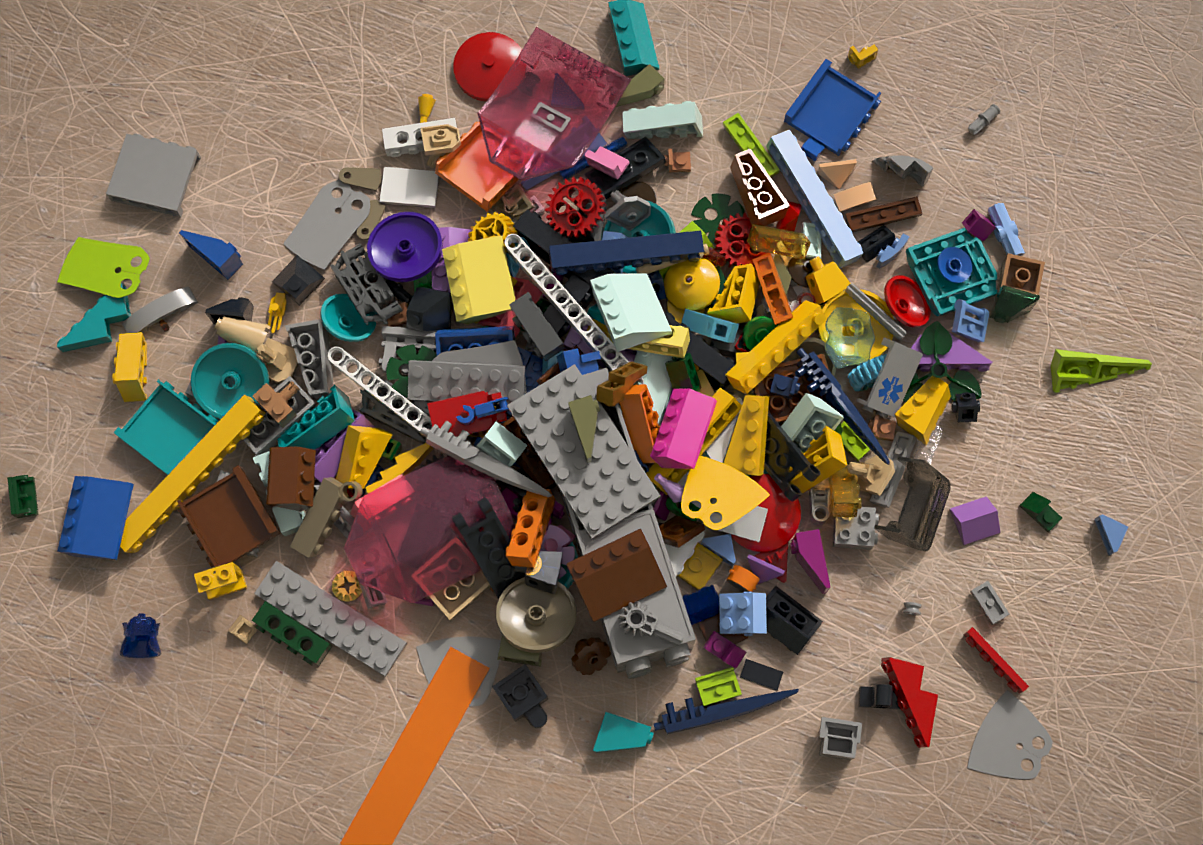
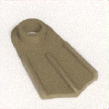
[339,167,382,191]
[357,200,386,240]

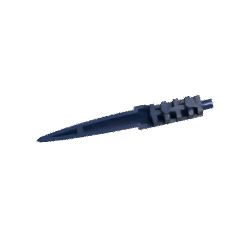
[795,348,890,465]
[653,688,799,735]

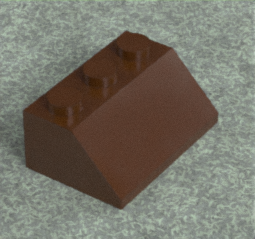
[266,447,316,511]

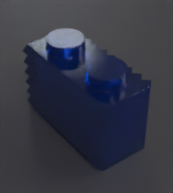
[682,585,720,625]

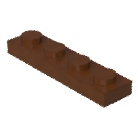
[845,196,922,233]

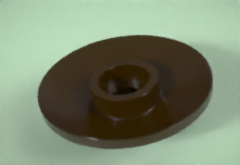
[787,253,814,288]

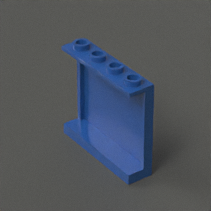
[784,59,881,156]

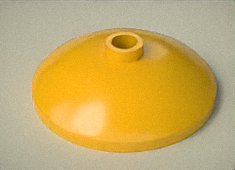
[664,258,720,311]

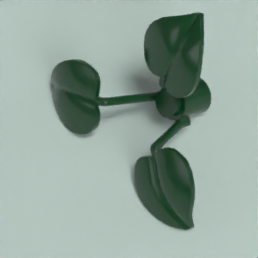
[903,321,982,402]

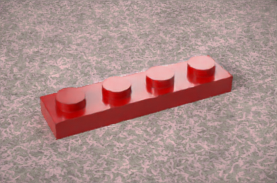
[963,627,1029,694]

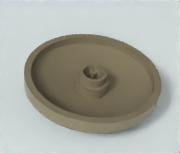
[496,577,577,653]

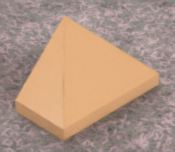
[818,159,857,189]

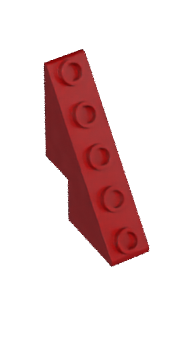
[881,657,938,748]

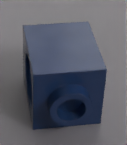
[647,270,666,300]

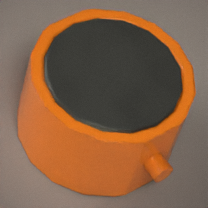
[726,565,760,592]

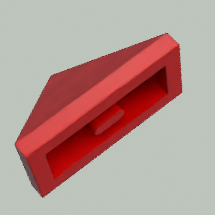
[774,201,801,239]

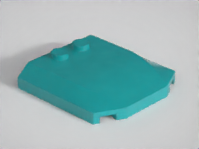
[906,228,997,317]

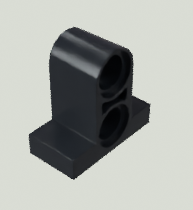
[859,684,900,710]

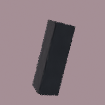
[857,225,896,262]

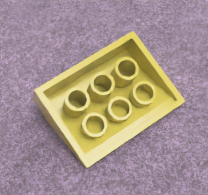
[442,236,515,325]

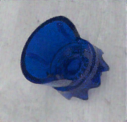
[120,613,161,658]

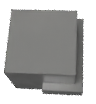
[819,717,862,760]

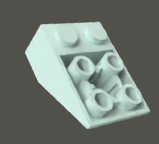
[476,422,527,467]

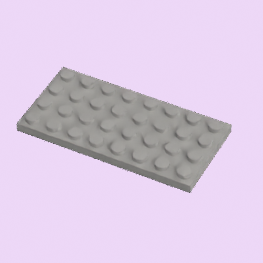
[507,364,660,540]

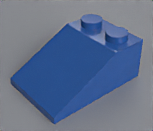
[179,230,243,280]

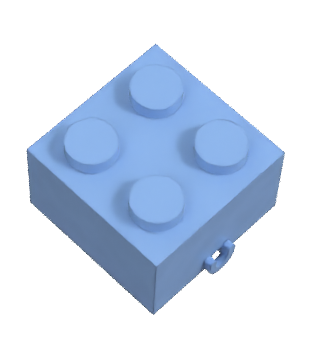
[719,592,767,636]

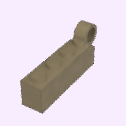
[290,477,362,558]

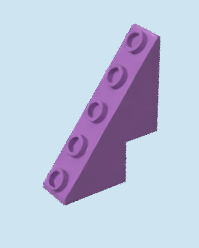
[911,333,993,372]

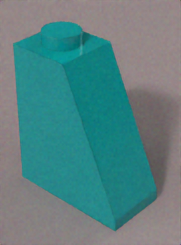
[593,712,654,753]

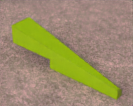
[1051,349,1152,393]

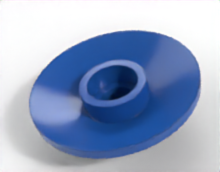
[937,247,972,283]

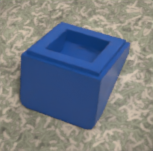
[801,137,826,161]

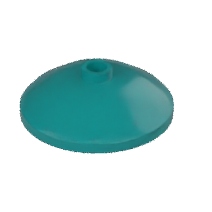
[320,294,376,342]

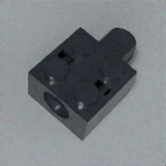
[492,664,548,728]

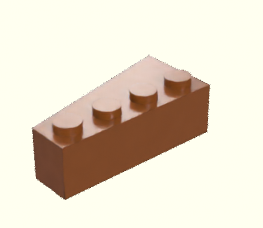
[730,149,790,231]

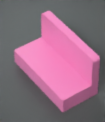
[584,146,630,180]

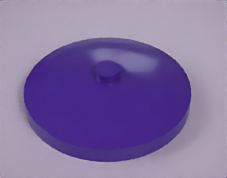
[367,212,443,282]

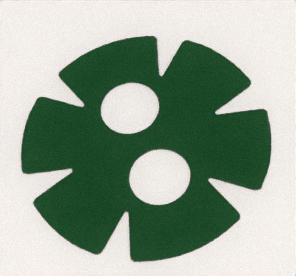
[691,193,745,245]
[386,344,437,397]

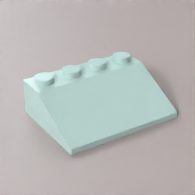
[590,273,672,352]

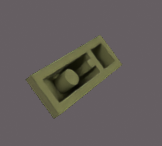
[609,64,665,108]
[568,395,600,463]

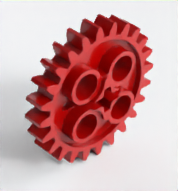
[545,177,606,239]
[714,212,775,268]

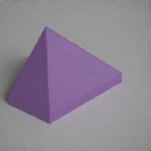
[747,554,785,585]

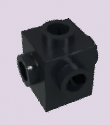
[951,392,980,423]

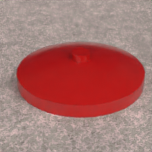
[453,32,526,102]
[731,474,801,552]

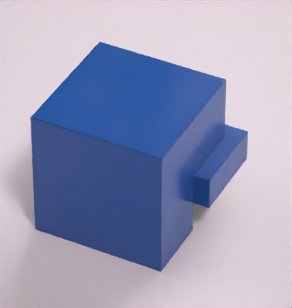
[556,348,601,375]

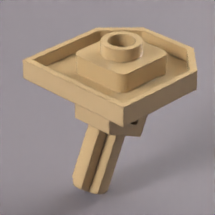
[420,124,461,169]
[256,338,298,383]
[847,455,895,496]

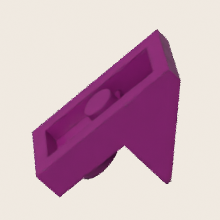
[703,631,747,668]

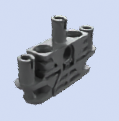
[330,244,403,325]
[359,377,432,444]

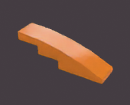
[752,252,793,325]

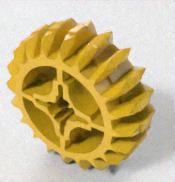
[467,212,518,253]

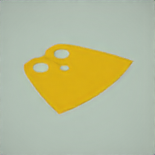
[681,456,770,530]

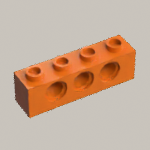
[506,489,556,568]

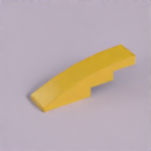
[365,443,433,493]

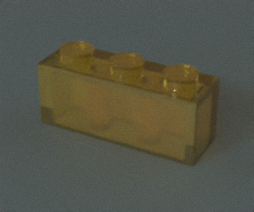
[747,224,811,260]
[828,463,861,517]

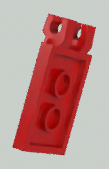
[427,391,507,437]

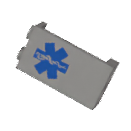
[857,337,923,418]

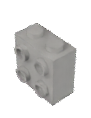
[833,505,879,550]

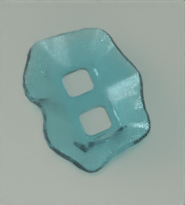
[825,307,875,369]

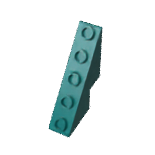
[57,282,131,352]

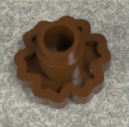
[571,637,611,675]

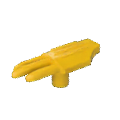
[267,292,287,333]

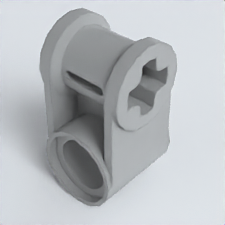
[809,488,830,526]

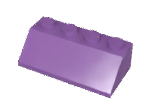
[314,408,376,482]

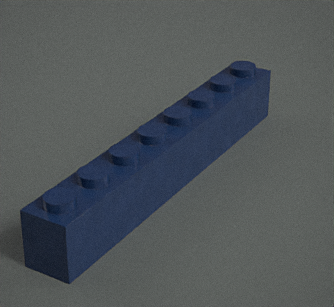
[549,230,704,275]

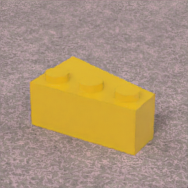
[112,332,147,402]
[336,425,392,489]
[790,426,847,493]

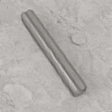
[845,283,906,340]

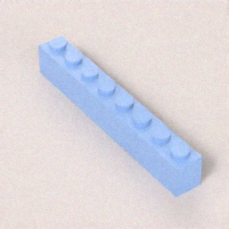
[766,130,863,268]

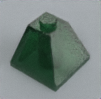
[990,285,1040,323]

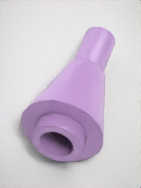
[654,473,684,503]

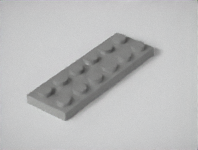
[408,360,525,404]

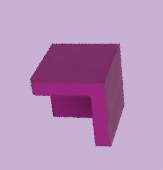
[962,209,996,241]

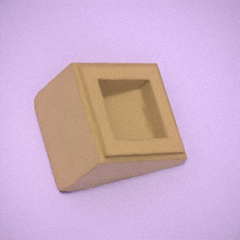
[228,615,258,644]

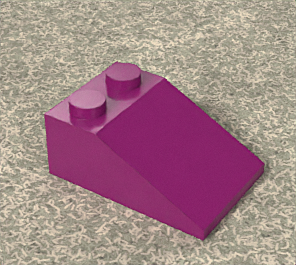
[790,529,831,594]

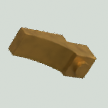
[596,361,647,406]

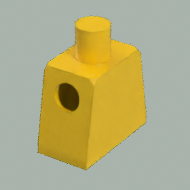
[806,256,851,304]

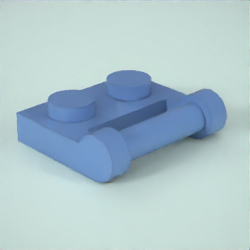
[952,299,989,342]

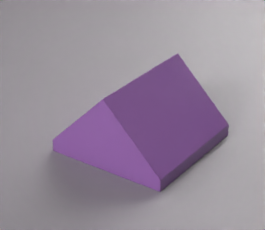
[950,497,1001,545]

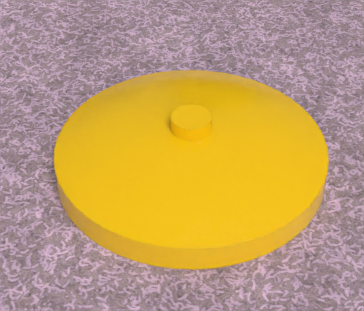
[818,289,894,364]

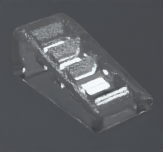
[912,426,944,466]

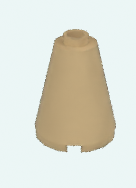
[214,316,270,354]

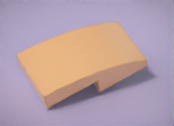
[833,182,877,212]

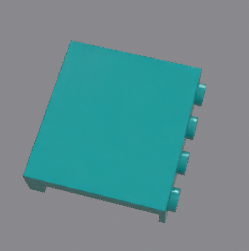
[113,379,218,475]

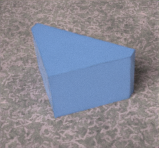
[1094,515,1128,556]
[701,534,736,567]

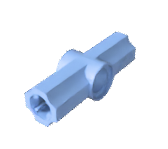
[988,203,1025,256]

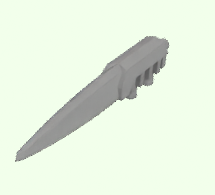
[420,421,552,497]

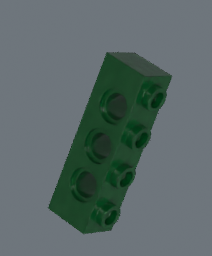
[251,601,333,666]

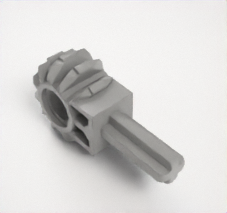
[619,602,684,645]

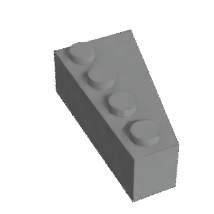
[285,319,333,401]

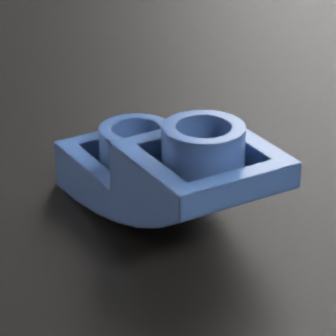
[876,233,909,269]

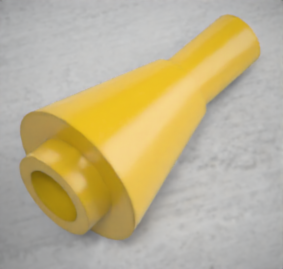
[418,94,436,123]

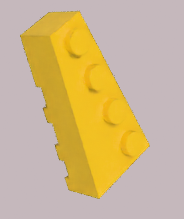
[724,395,769,476]

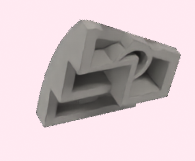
[873,155,933,187]

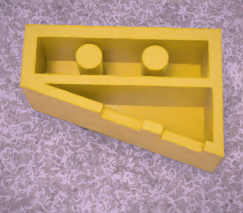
[707,264,760,323]
[895,376,951,446]

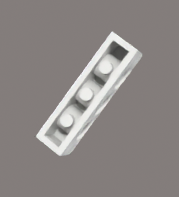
[382,118,457,157]

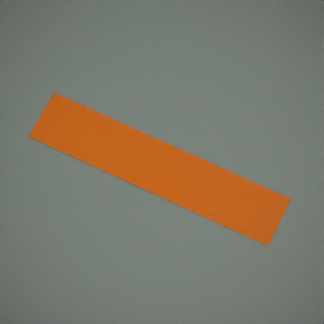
[340,646,490,845]

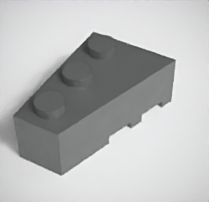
[509,292,565,361]

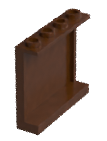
[177,465,281,568]

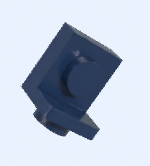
[769,374,800,400]

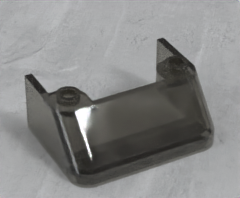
[874,456,951,551]

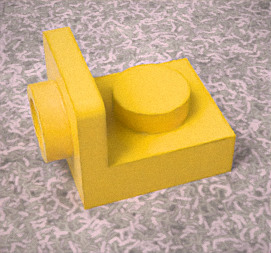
[848,44,878,69]

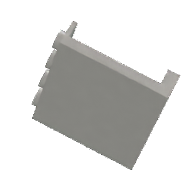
[106,134,201,217]

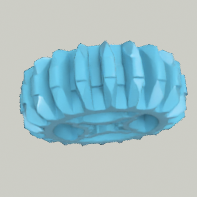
[848,354,887,392]

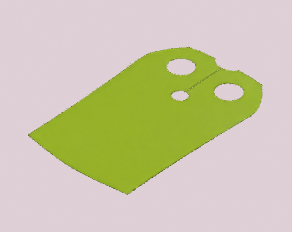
[57,237,150,298]

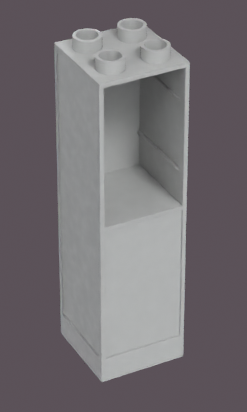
[560,368,696,679]

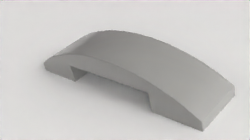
[122,287,198,333]

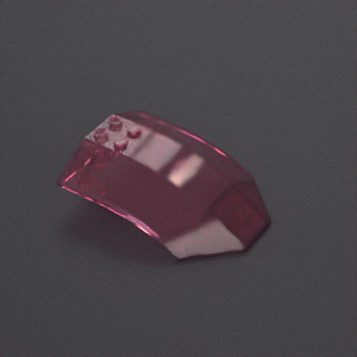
[477,27,631,181]
[344,445,515,604]

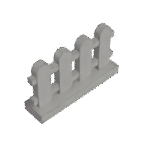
[379,326,437,375]

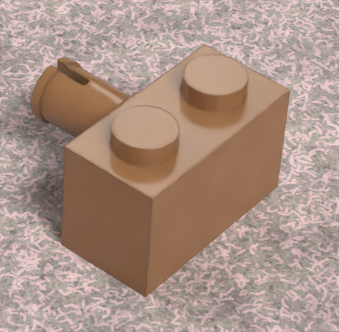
[253,381,300,428]

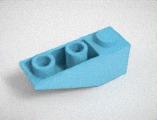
[682,309,739,343]

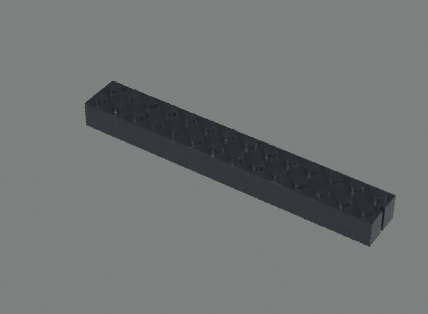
[513,209,736,391]

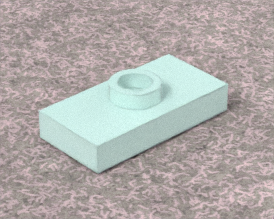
[801,222,821,259]

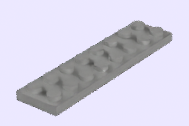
[254,561,407,677]

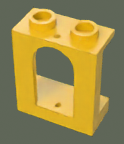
[194,562,247,600]

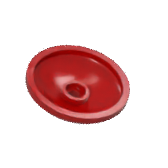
[884,275,931,328]

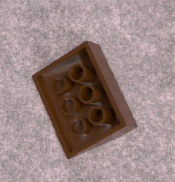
[567,528,667,622]

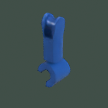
[456,397,509,425]

